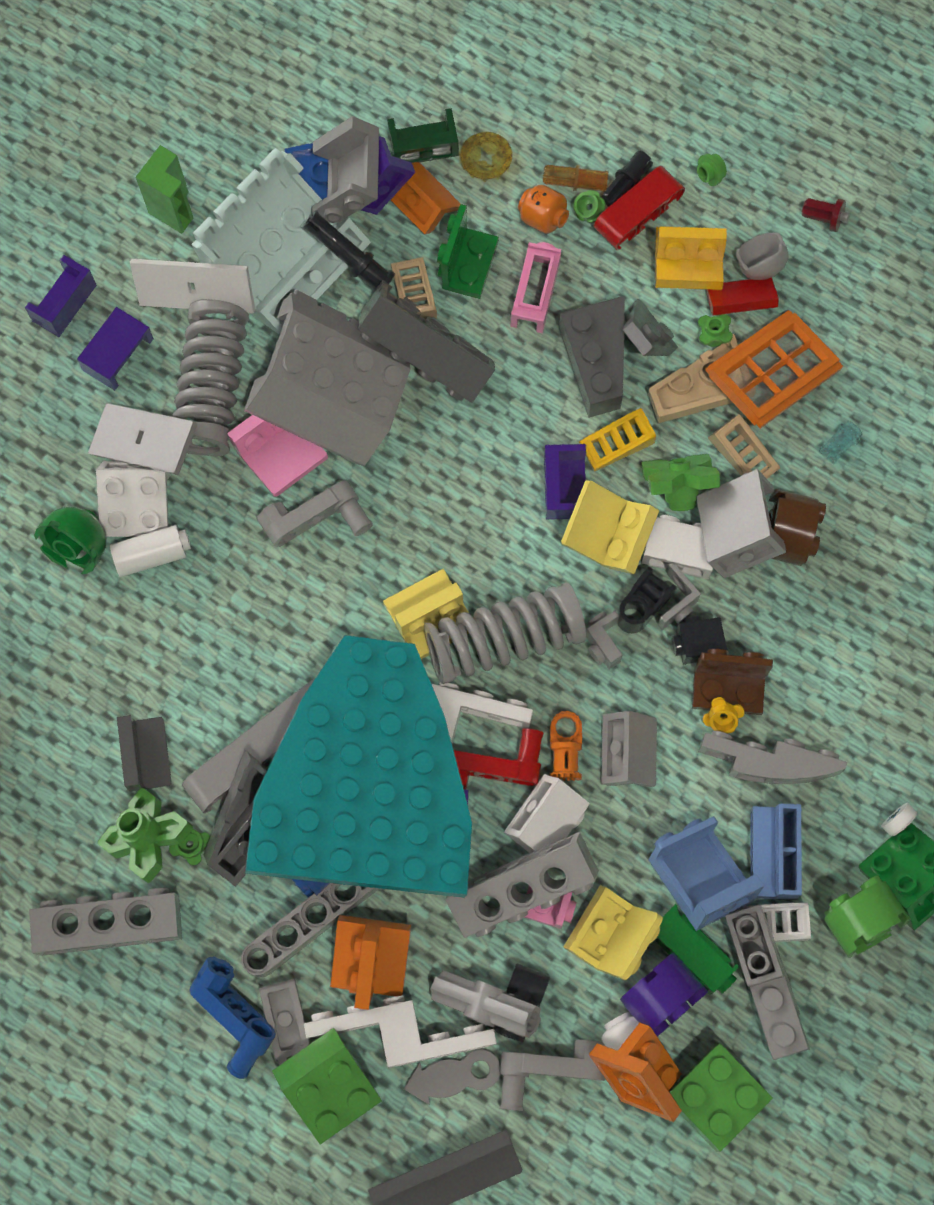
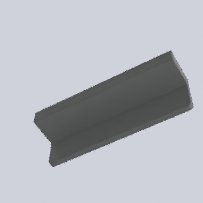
[368,1129,522,1205]

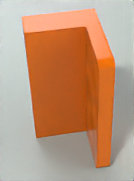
[391,162,461,234]

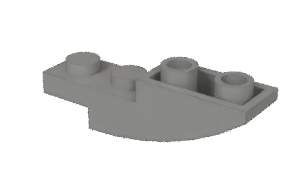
[698,731,847,784]
[725,905,810,1060]

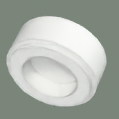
[881,802,917,836]

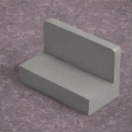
[601,711,657,787]

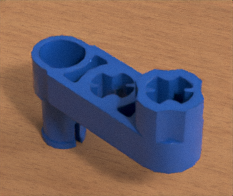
[189,956,276,1079]

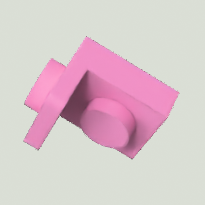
[524,885,577,929]

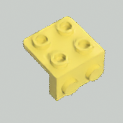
[563,885,663,980]

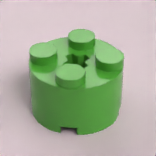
[824,876,911,958]

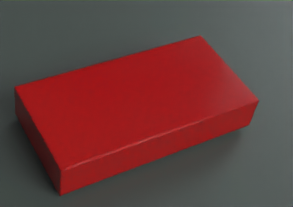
[706,278,779,316]

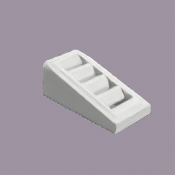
[733,902,811,942]

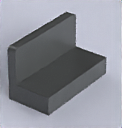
[117,715,172,792]

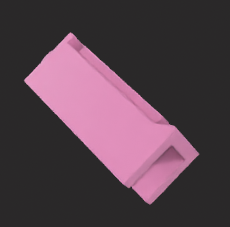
[510,242,561,334]

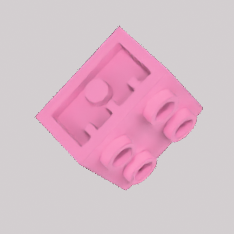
[227,415,328,497]

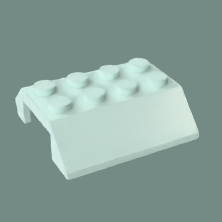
[191,148,371,335]

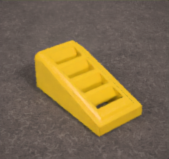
[579,408,656,472]

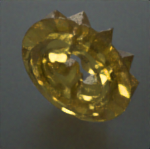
[460,132,512,182]

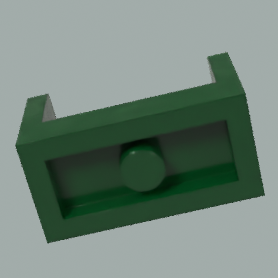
[387,108,459,163]

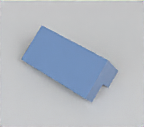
[750,804,802,900]

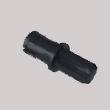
[601,151,653,207]

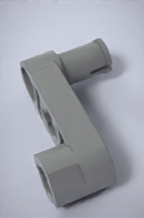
[256,481,373,547]
[500,1040,605,1111]

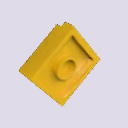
[655,226,727,290]

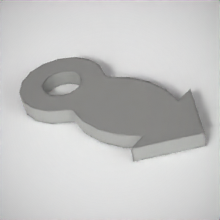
[404,1049,500,1105]

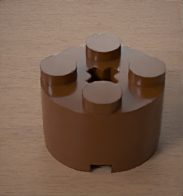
[769,489,826,566]

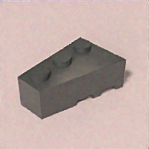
[559,296,625,418]
[203,750,268,887]

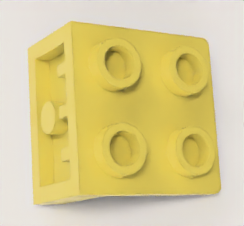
[561,480,660,574]

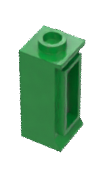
[655,904,739,995]

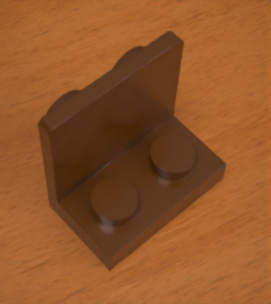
[692,649,773,715]

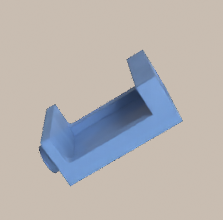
[648,816,764,931]

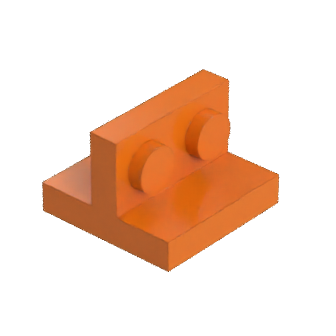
[330,915,412,1010]
[589,1022,682,1122]

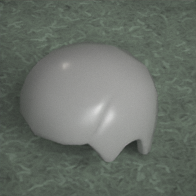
[736,232,789,280]

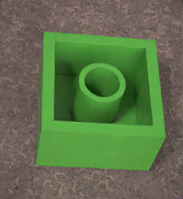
[272,1028,382,1145]
[669,1043,773,1152]

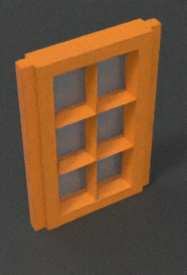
[705,310,843,429]

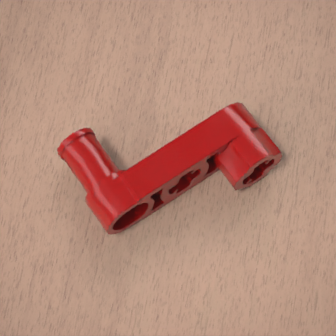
[454,728,544,790]

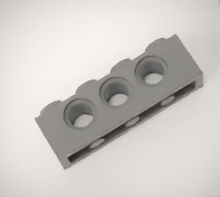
[445,832,599,938]
[29,888,182,956]

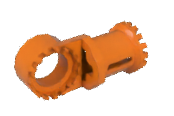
[550,711,582,781]

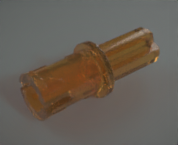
[543,165,609,192]

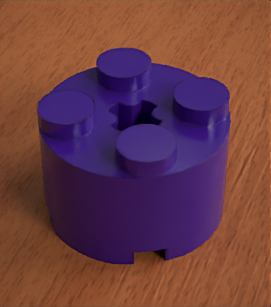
[620,952,709,1037]

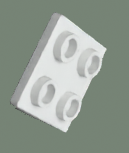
[96,461,171,537]

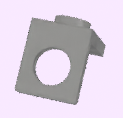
[658,563,701,630]

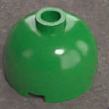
[34,507,107,574]

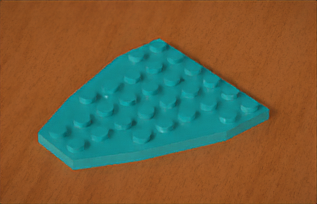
[245,635,472,898]

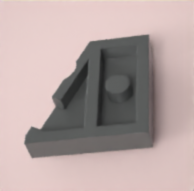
[623,299,678,356]

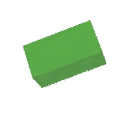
[136,145,194,234]

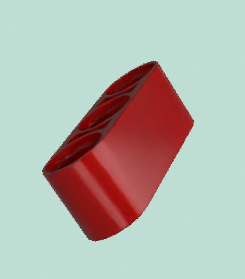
[593,166,685,250]

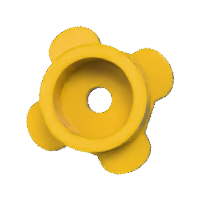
[703,697,744,734]

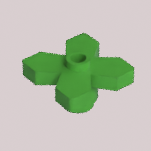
[641,454,720,511]
[98,788,193,883]

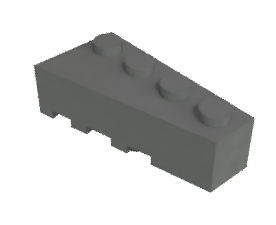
[358,280,495,403]

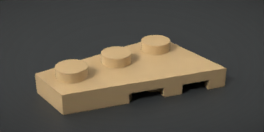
[648,334,756,423]

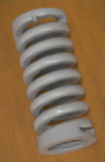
[172,300,249,457]
[424,582,586,684]

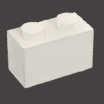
[642,515,713,580]
[504,774,590,853]

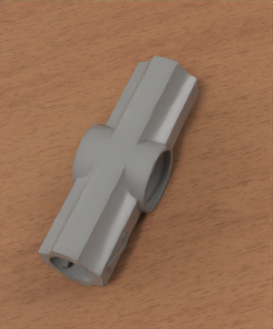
[431,970,541,1038]

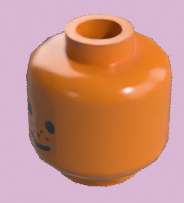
[518,185,569,234]

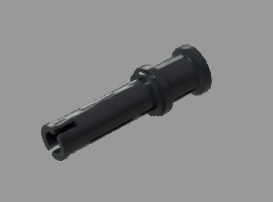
[303,211,395,294]

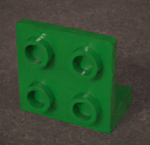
[437,204,499,299]
[859,823,934,931]

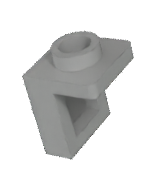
[586,610,622,670]

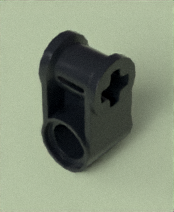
[617,566,677,634]

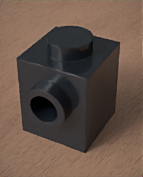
[672,616,728,665]

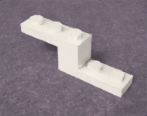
[432,682,533,744]
[303,995,497,1068]

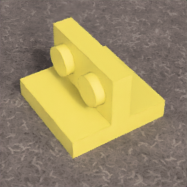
[383,568,469,659]

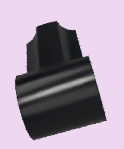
[494,963,551,1043]

